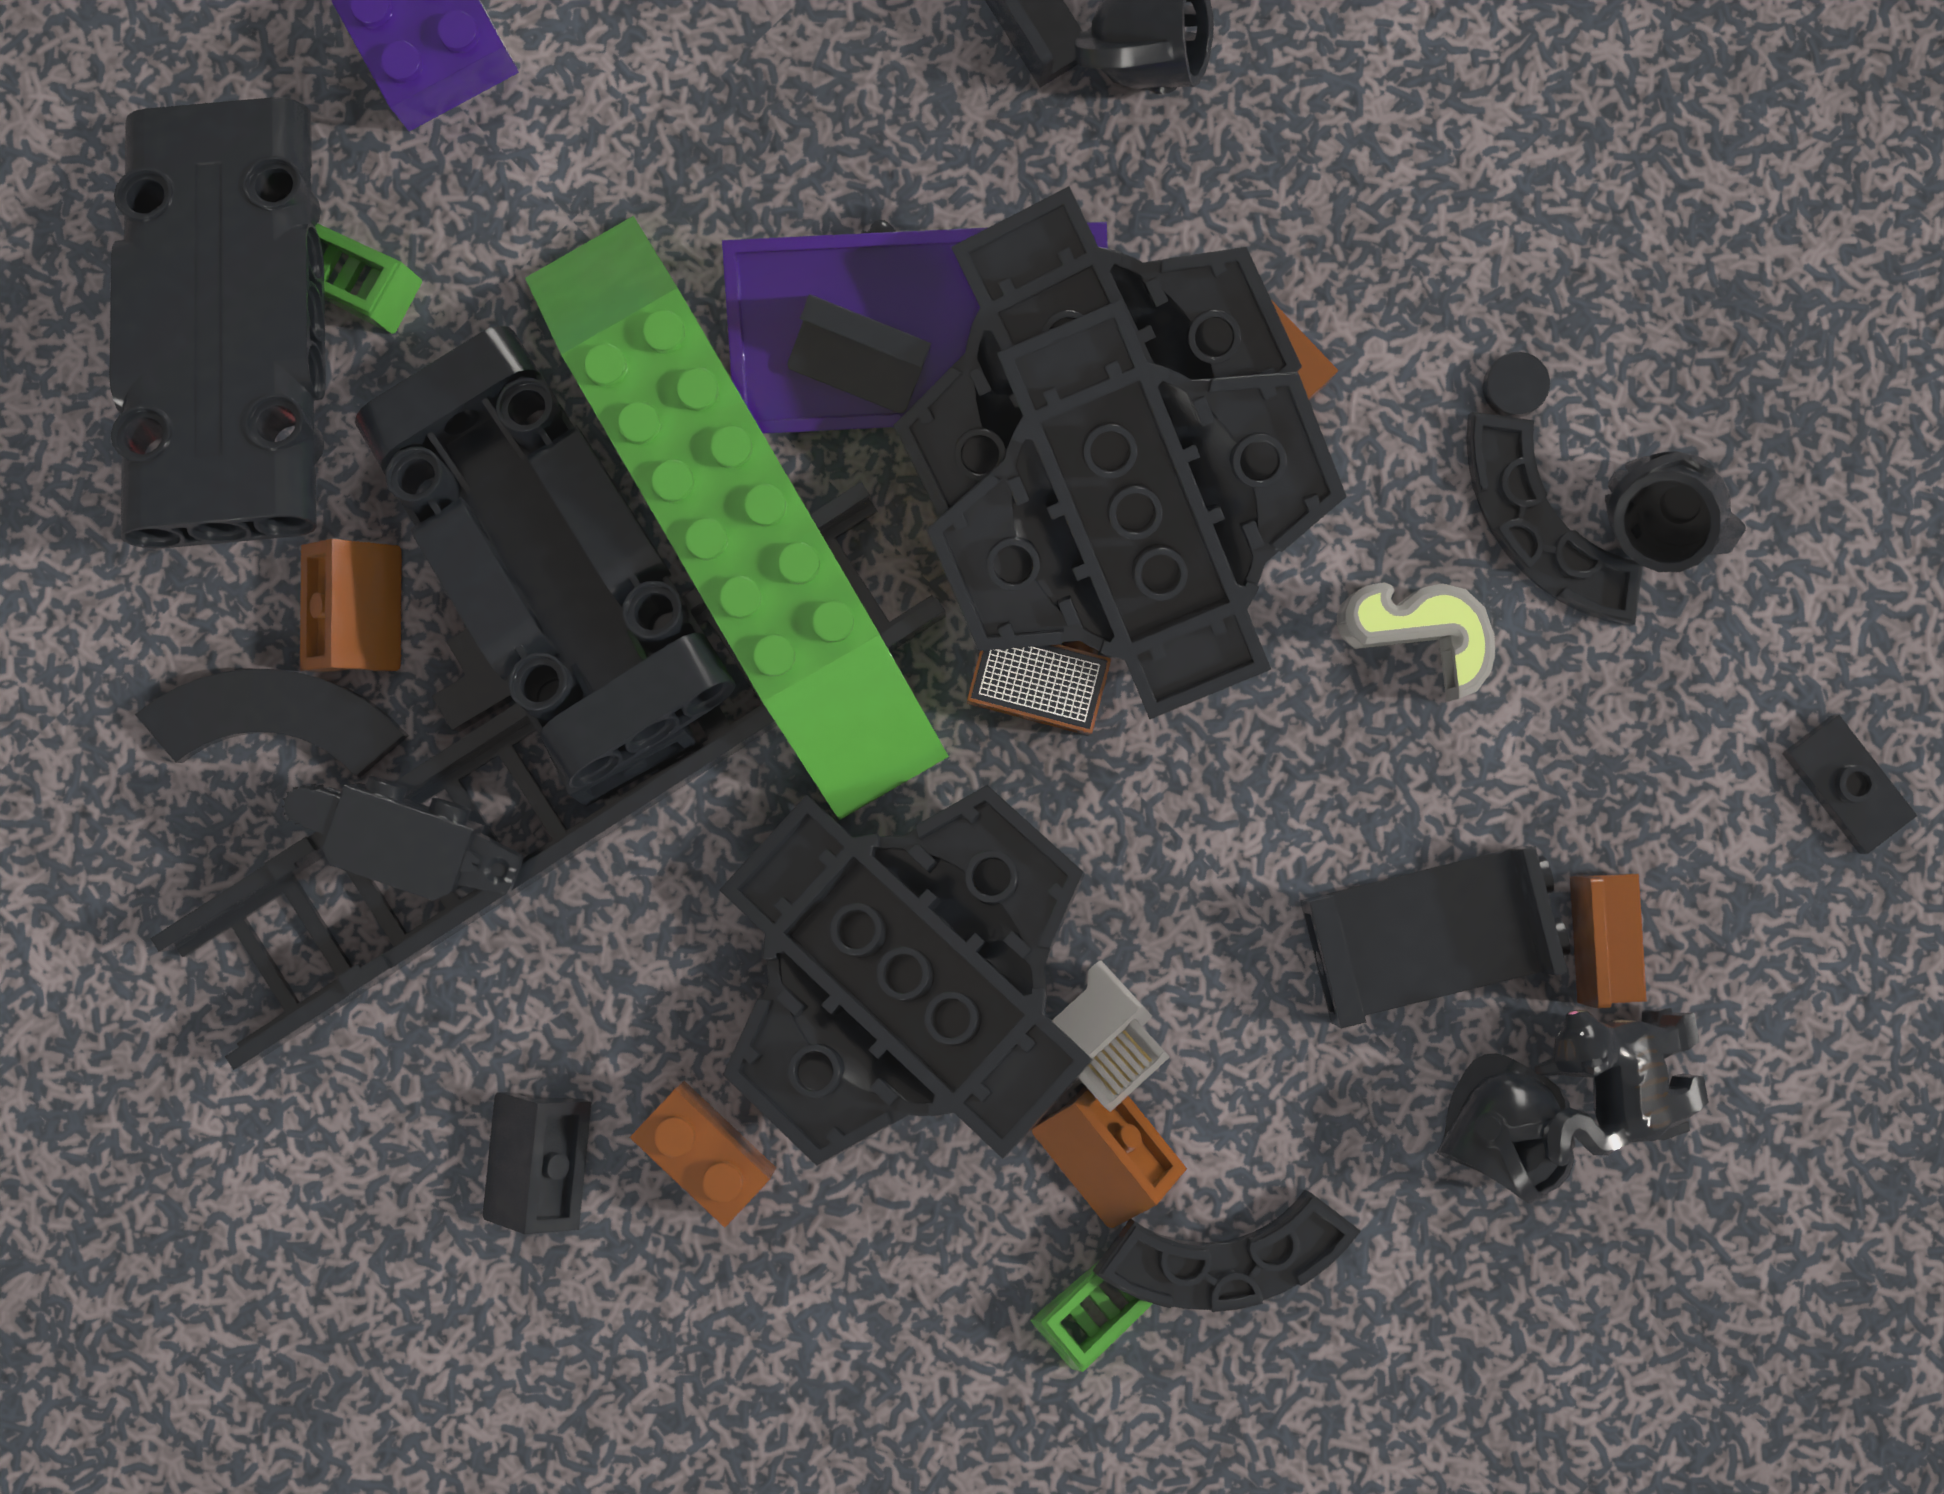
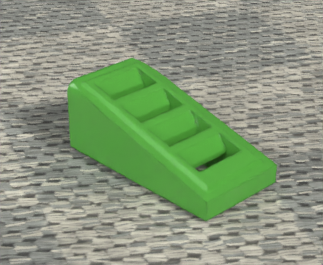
[315,223,422,334]
[1030,1260,1153,1372]

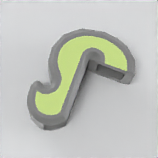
[1337,582,1495,702]

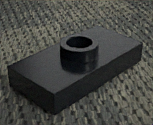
[1782,715,1917,854]

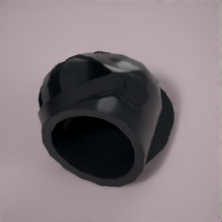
[1074,0,1214,94]
[1605,451,1746,572]
[1437,1053,1575,1204]

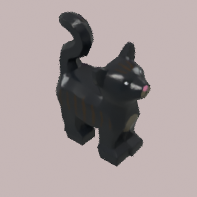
[1534,1008,1709,1166]

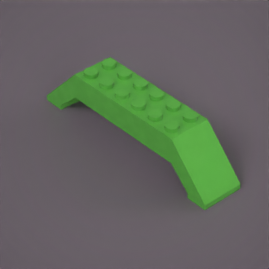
[525,216,949,820]

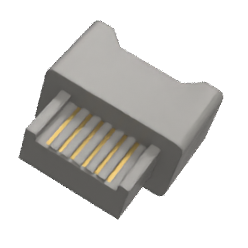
[1052,960,1170,1112]

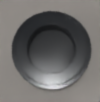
[1482,352,1550,418]

